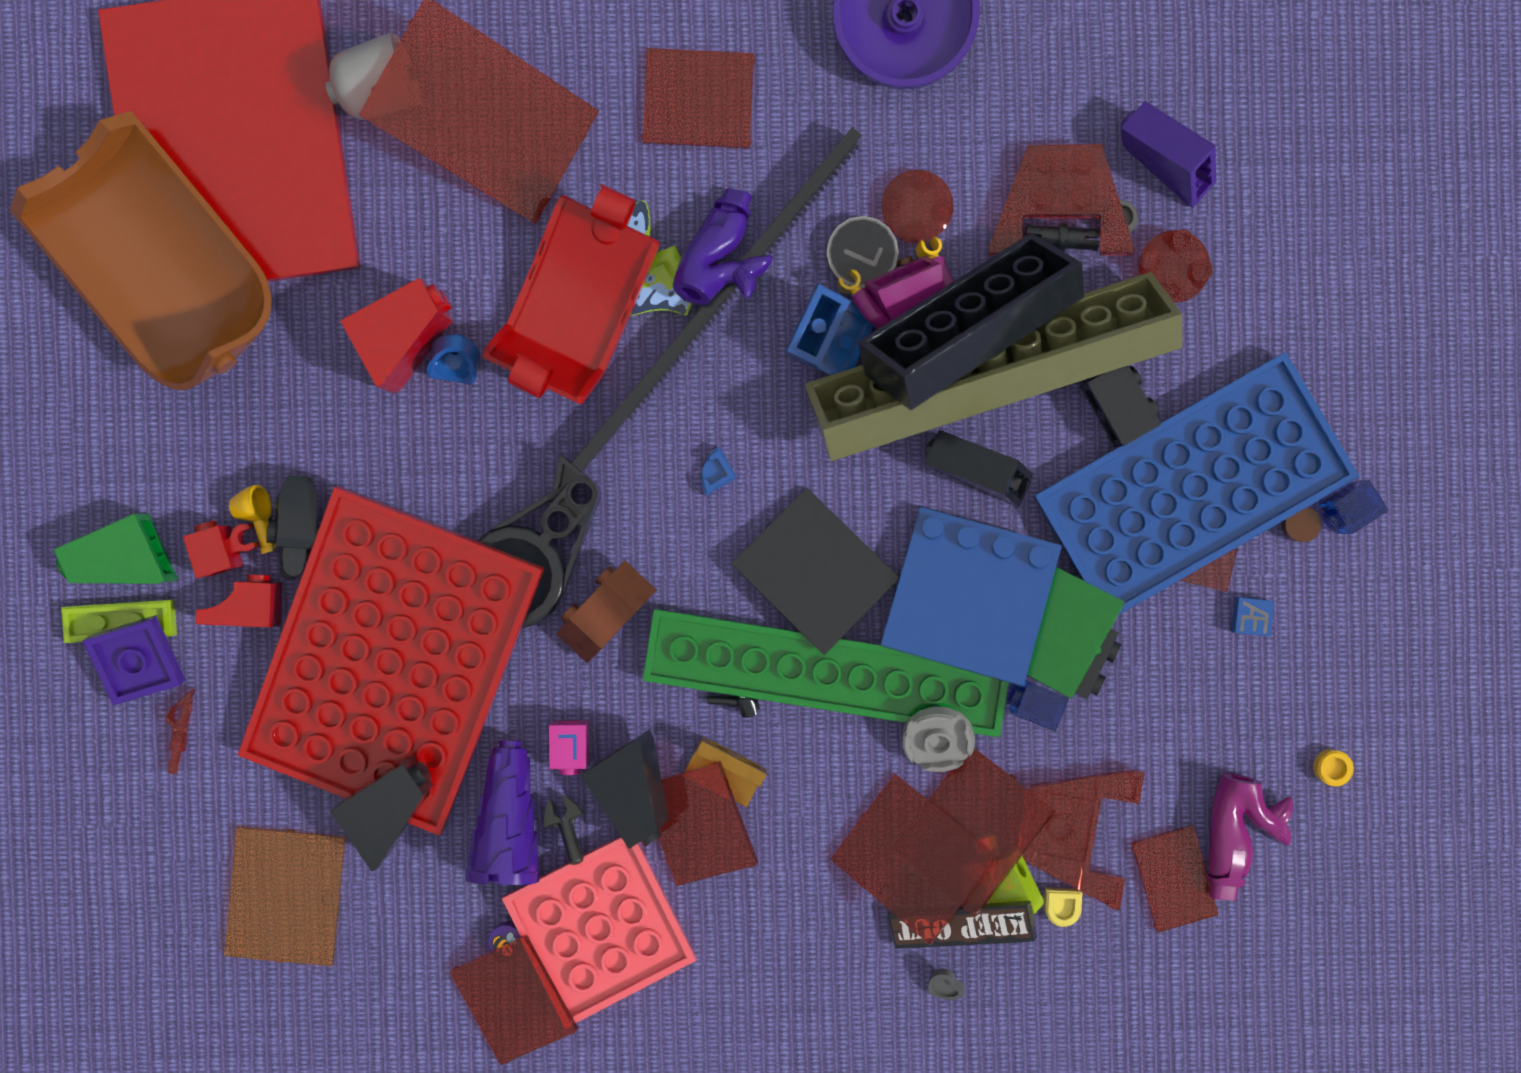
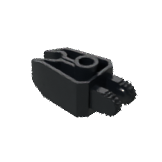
[266,476,320,581]

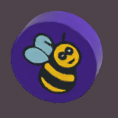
[488,922,525,961]

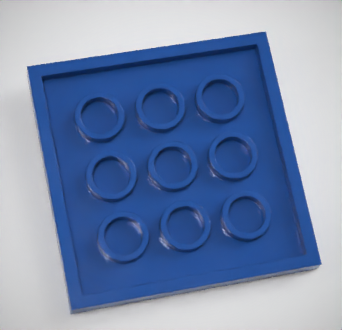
[881,507,1062,687]

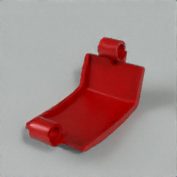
[482,183,660,404]

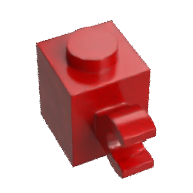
[183,521,260,578]

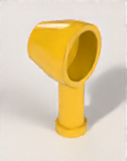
[229,484,272,554]

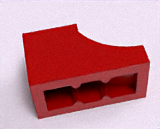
[195,574,282,628]

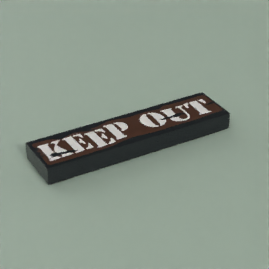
[889,901,1037,949]

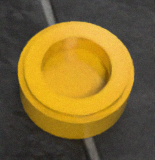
[1313,749,1354,787]

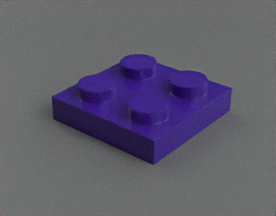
[82,615,186,706]

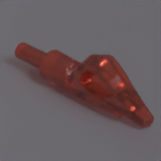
[166,688,196,774]

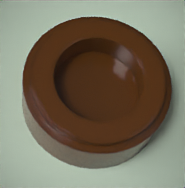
[1281,507,1321,542]

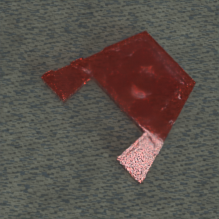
[989,144,1134,256]
[1018,769,1145,911]

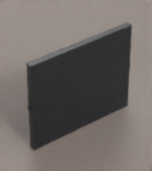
[731,488,900,655]

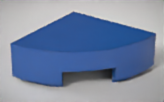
[701,447,737,496]

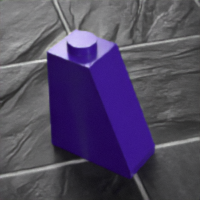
[1121,101,1217,208]

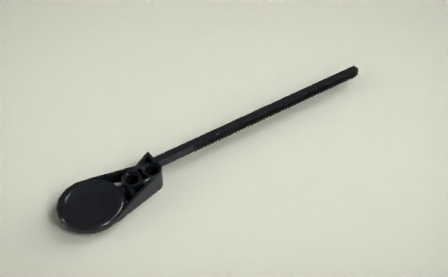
[477,127,862,629]

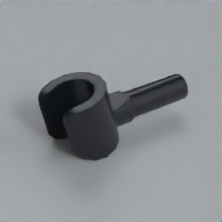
[708,695,760,718]

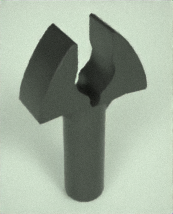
[543,795,584,865]

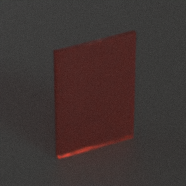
[359,0,599,224]

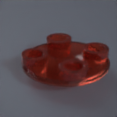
[881,170,954,243]
[1139,229,1213,303]

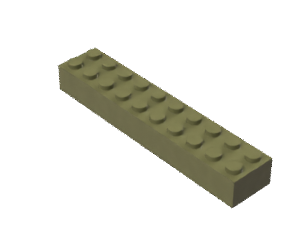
[804,272,1182,462]

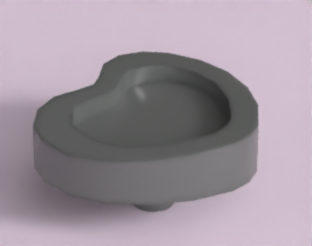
[928,968,965,1000]

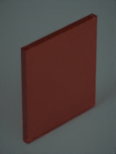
[641,48,756,149]
[659,761,759,886]
[450,934,579,1065]

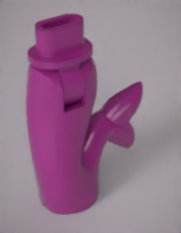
[1207,773,1293,901]

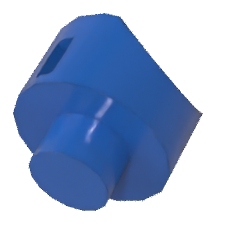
[427,334,480,385]

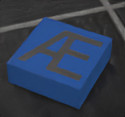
[1231,597,1275,637]

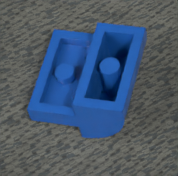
[784,284,874,376]

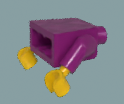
[837,237,954,329]

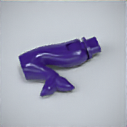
[673,188,773,305]

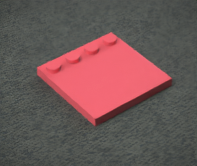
[502,836,696,1028]

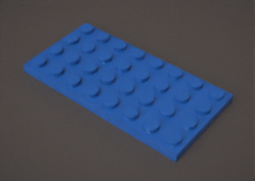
[1033,352,1360,615]

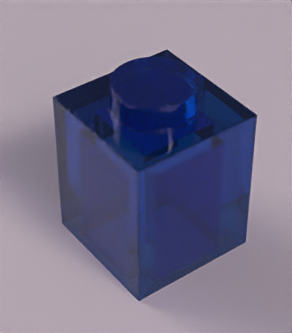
[1319,480,1389,534]
[1007,680,1069,732]

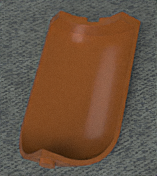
[9,111,272,390]

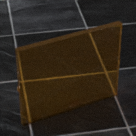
[224,826,346,966]

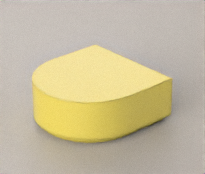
[1043,887,1082,927]

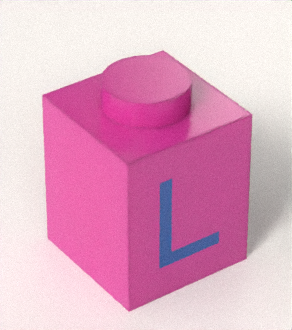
[549,720,590,775]

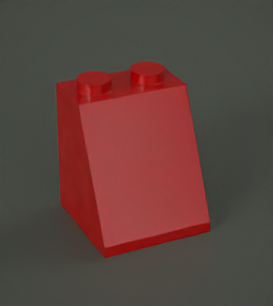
[340,278,453,394]

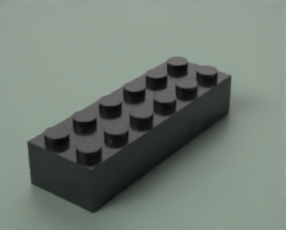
[858,233,1084,411]

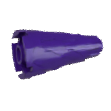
[465,740,540,885]

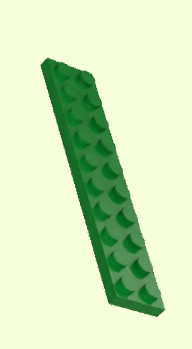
[643,609,1009,738]

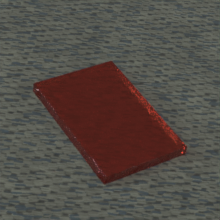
[1131,825,1219,933]

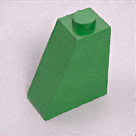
[54,514,178,584]

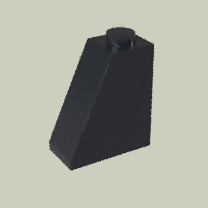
[925,430,1034,507]
[581,730,669,849]
[330,755,433,872]

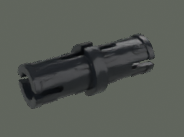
[1025,223,1100,252]

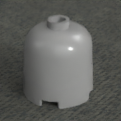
[326,32,421,120]

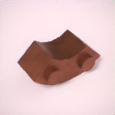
[556,560,657,664]

